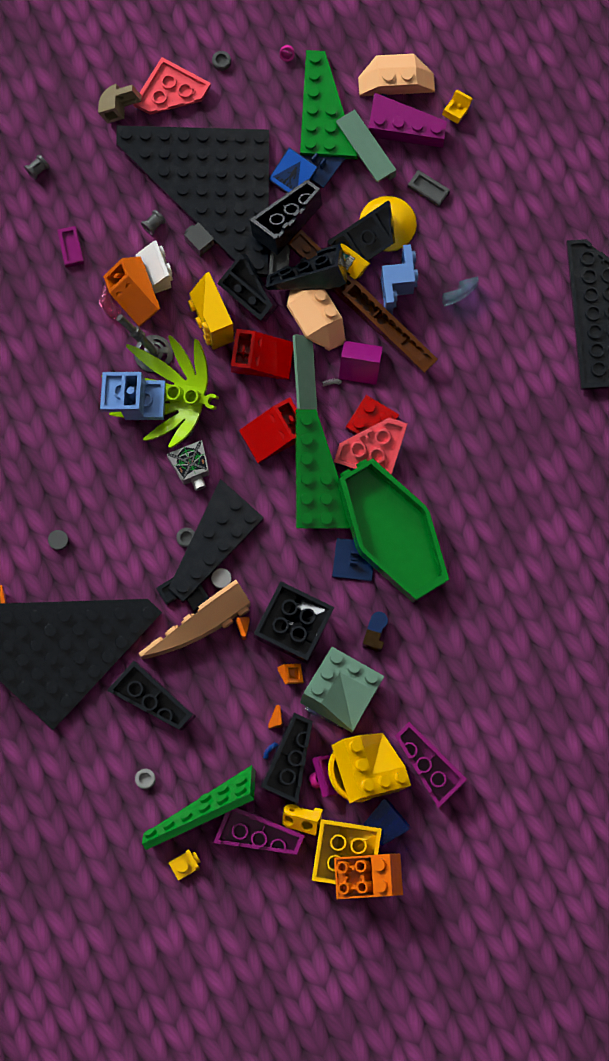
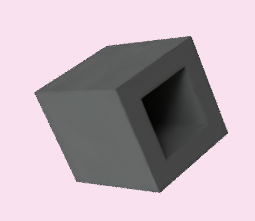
[184,222,215,257]

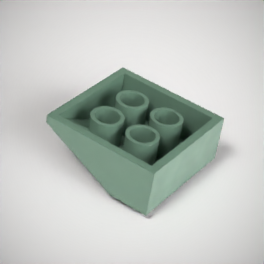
[300,647,384,733]

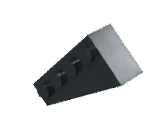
[250,179,322,255]
[107,661,196,731]
[259,713,313,805]

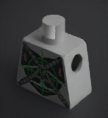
[167,440,209,491]

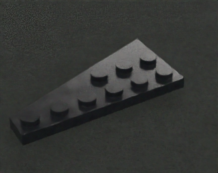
[168,479,264,603]

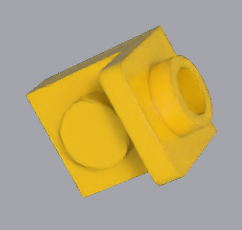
[169,850,201,881]

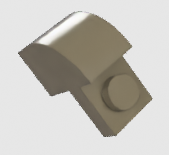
[98,84,142,124]

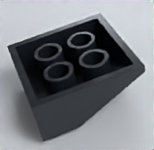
[254,581,334,665]

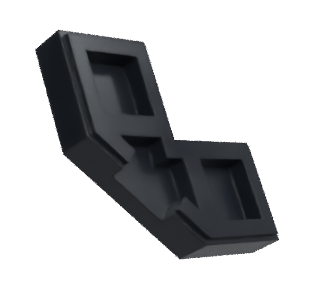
[156,578,209,612]

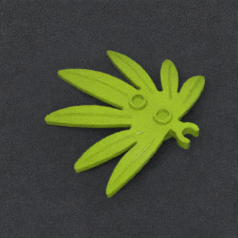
[109,335,219,448]

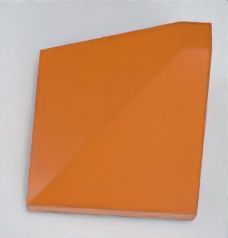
[236,617,250,640]
[277,664,304,685]
[268,705,282,729]

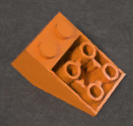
[103,256,160,326]
[334,853,403,899]

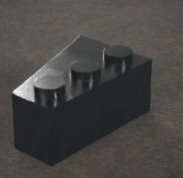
[217,253,278,322]

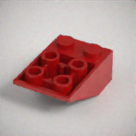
[231,329,293,380]
[239,397,297,464]

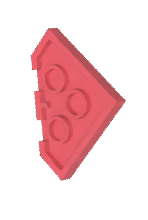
[133,57,211,115]
[334,418,408,475]

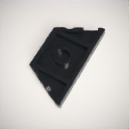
[327,201,395,261]

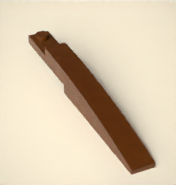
[287,229,438,373]

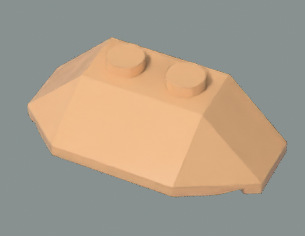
[358,54,435,96]
[287,289,346,351]

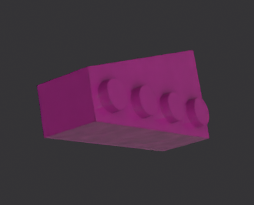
[395,722,467,808]

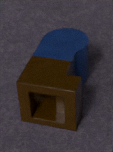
[362,611,388,652]

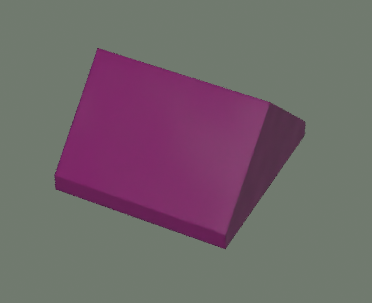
[338,341,383,385]

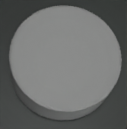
[211,568,231,589]
[135,769,156,790]

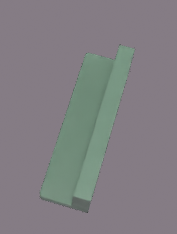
[336,109,396,182]
[293,334,317,410]

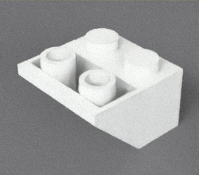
[136,241,173,293]

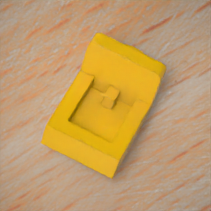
[442,90,473,124]

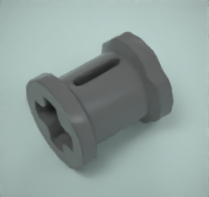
[24,154,50,180]
[141,210,166,235]

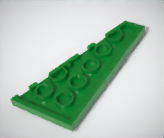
[300,50,357,159]
[296,409,350,528]
[142,765,256,850]

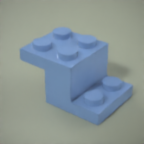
[381,244,418,314]
[100,372,166,420]

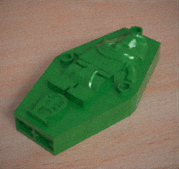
[337,458,449,603]

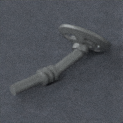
[116,314,173,373]

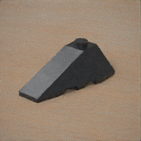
[266,244,347,290]

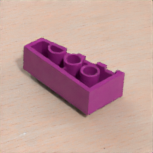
[369,93,447,148]
[213,807,306,855]

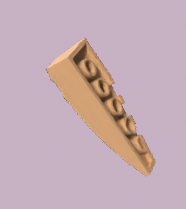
[139,580,251,660]

